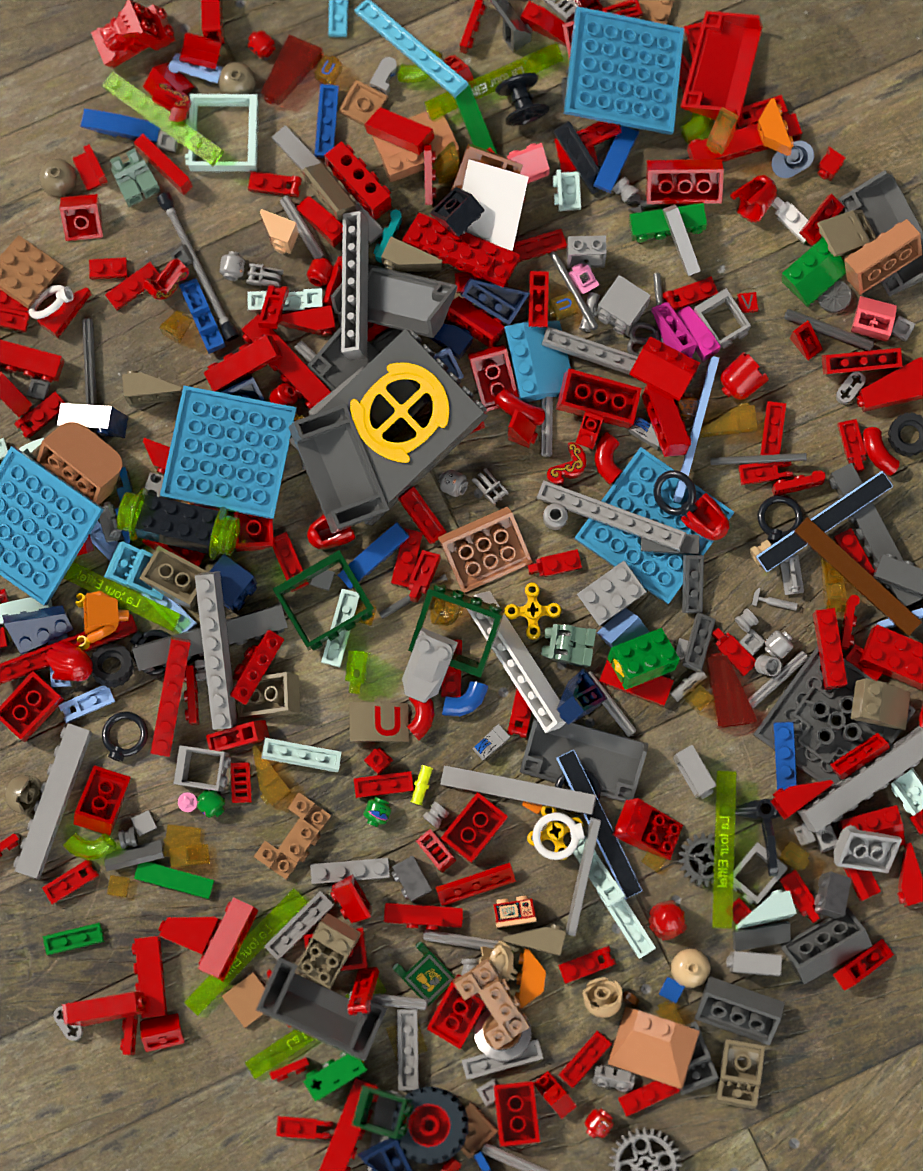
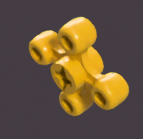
[504,582,562,640]
[527,805,583,860]

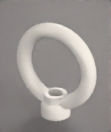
[29,285,74,319]
[533,813,585,860]

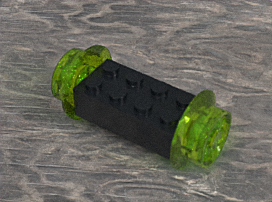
[117,488,240,560]

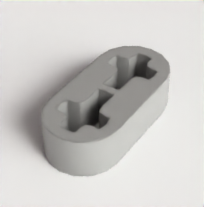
[836,371,865,404]
[54,1006,83,1040]

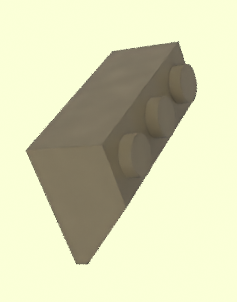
[302,163,357,223]

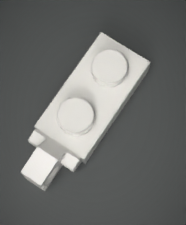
[771,197,808,244]

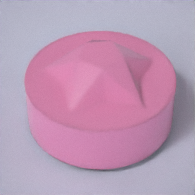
[178,793,198,813]

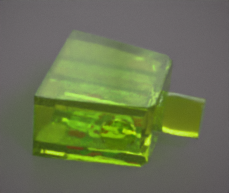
[345,650,371,694]

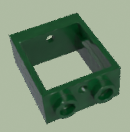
[352,1086,413,1139]

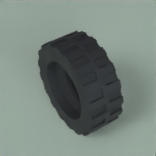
[888,413,923,457]
[91,643,134,688]

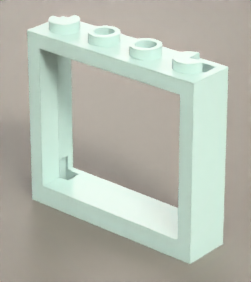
[185,94,259,172]

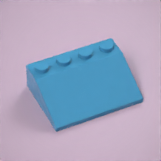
[505,320,571,403]

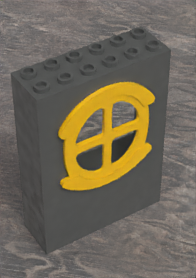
[289,329,488,526]

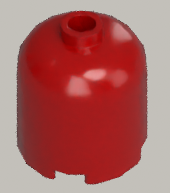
[720,352,769,400]

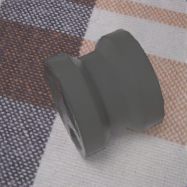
[118,827,138,849]

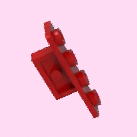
[230,630,284,705]
[384,903,463,930]

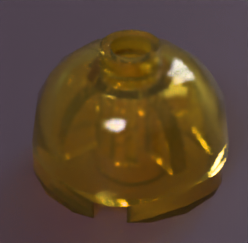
[430,596,463,626]

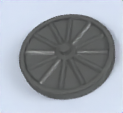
[818,280,852,312]

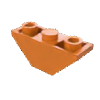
[758,98,794,156]
[515,949,546,1009]

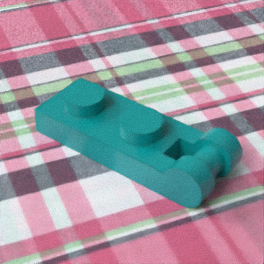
[374,210,402,264]

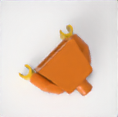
[75,591,129,650]

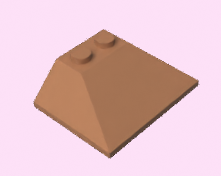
[608,1007,700,1089]

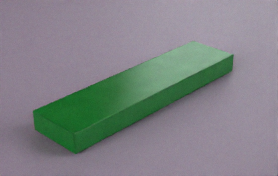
[454,84,497,154]
[134,862,215,899]

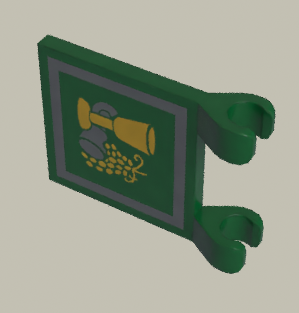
[392,941,455,1006]

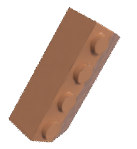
[371,106,459,183]
[438,507,533,593]

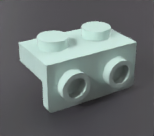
[553,170,581,211]
[891,768,923,816]

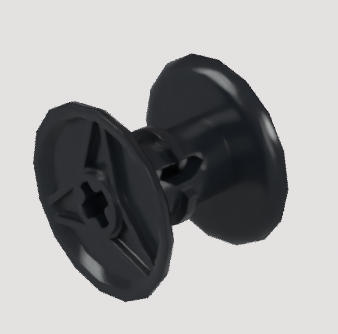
[495,73,549,126]

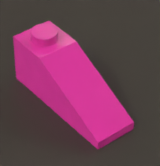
[652,302,697,358]
[676,305,721,362]

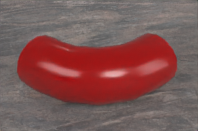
[495,390,545,426]
[863,427,900,476]
[594,432,622,485]
[407,697,435,741]

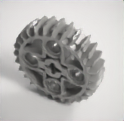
[608,1127,682,1171]

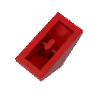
[790,320,823,360]

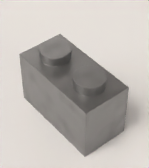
[391,855,432,902]
[814,871,851,919]

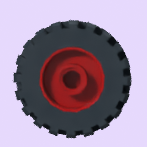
[392,1087,469,1164]

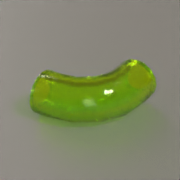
[398,49,443,83]
[681,113,711,143]
[62,832,117,860]

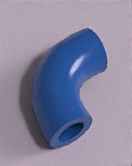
[442,682,488,717]

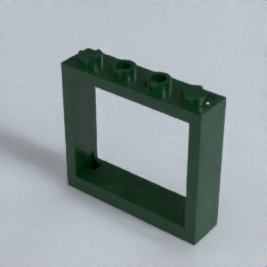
[273,550,375,651]
[408,583,505,678]

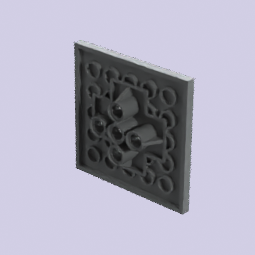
[753,646,916,789]

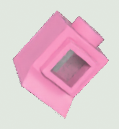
[569,263,600,294]

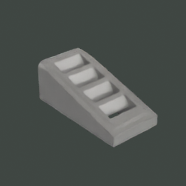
[543,0,579,23]

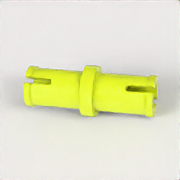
[410,765,433,806]

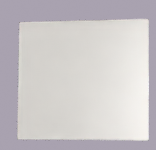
[462,159,529,251]

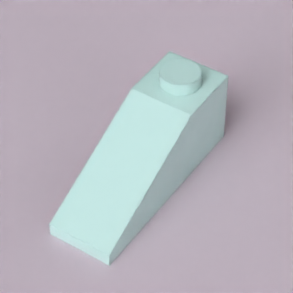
[735,890,796,930]

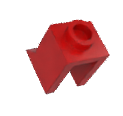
[818,147,846,181]
[364,747,393,775]

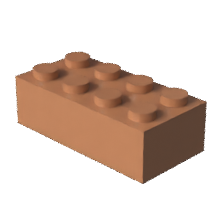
[844,219,922,295]

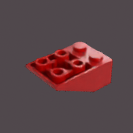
[613,798,683,860]

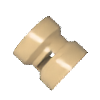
[750,540,771,566]

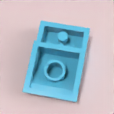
[104,542,163,600]

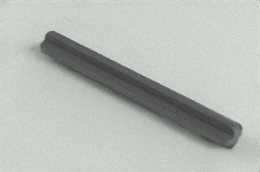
[784,309,874,351]
[82,318,97,405]

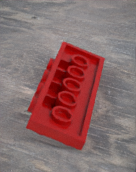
[402,212,520,288]

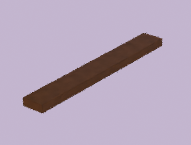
[794,517,922,637]

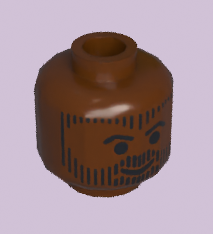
[675,393,699,420]

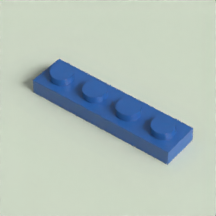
[315,84,339,158]
[774,721,797,790]

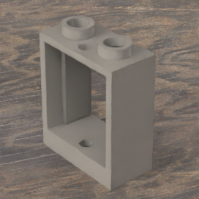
[567,236,607,268]
[694,288,751,349]
[174,745,231,791]
[673,745,716,799]
[726,842,788,904]
[726,951,782,976]

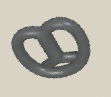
[627,322,660,357]

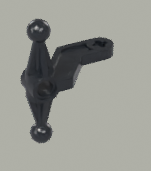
[719,799,809,876]

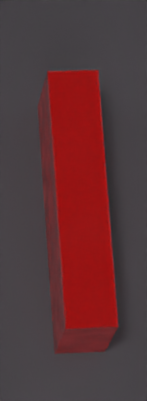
[365,107,435,155]
[134,134,193,196]
[599,659,674,707]

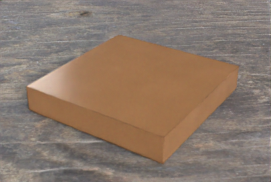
[338,80,388,126]
[222,972,265,1028]
[460,1102,498,1159]

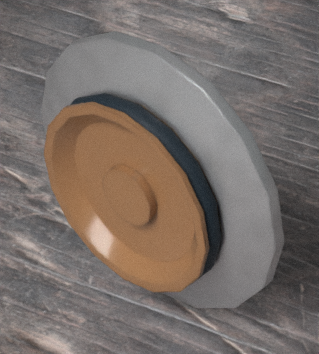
[475,1009,531,1061]

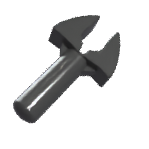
[628,194,664,214]

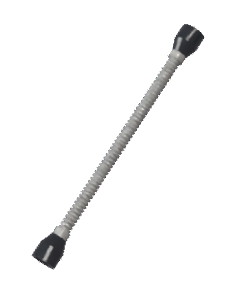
[156,192,239,342]

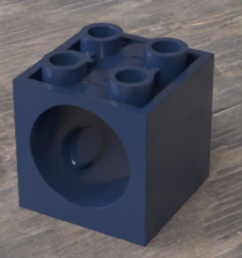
[210,554,257,613]

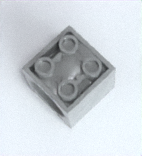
[596,275,651,336]

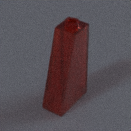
[261,34,324,106]
[706,653,757,729]

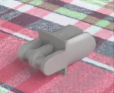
[246,264,284,288]
[472,468,509,506]

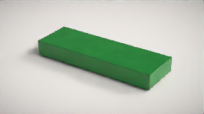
[43,923,105,956]

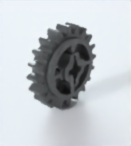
[677,832,732,887]

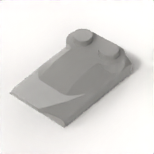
[402,628,458,703]
[834,826,902,873]

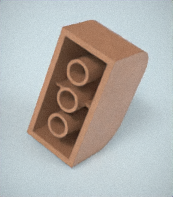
[36,422,122,505]

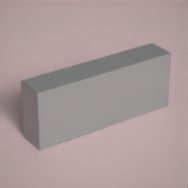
[662,205,701,276]

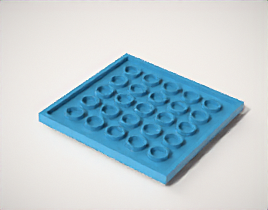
[564,7,684,135]
[160,386,297,519]
[0,446,104,606]
[574,447,734,605]

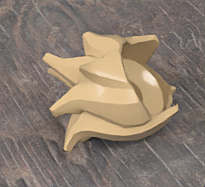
[479,940,517,982]

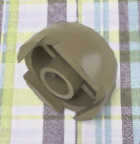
[218,62,256,94]
[39,159,77,197]
[5,775,42,815]

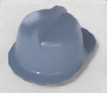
[771,141,814,178]

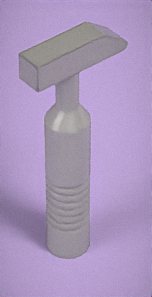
[752,588,798,611]

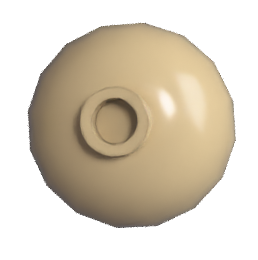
[671,949,710,988]
[583,978,623,1018]

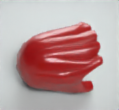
[730,175,777,223]
[681,493,729,540]
[307,514,355,550]
[45,641,93,681]
[648,900,687,941]

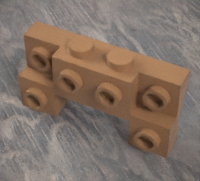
[254,793,332,880]
[454,958,529,1050]

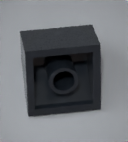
[430,187,485,237]

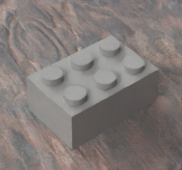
[577,561,647,626]

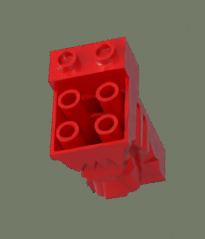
[91,0,175,69]

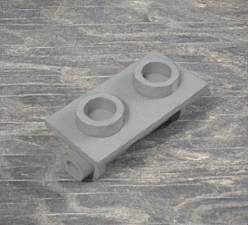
[99,502,124,542]
[780,554,804,595]
[592,1065,635,1092]

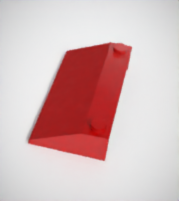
[681,11,763,123]

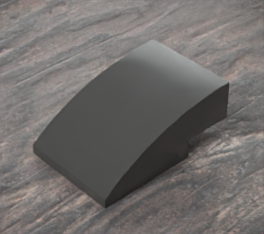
[679,1021,719,1095]

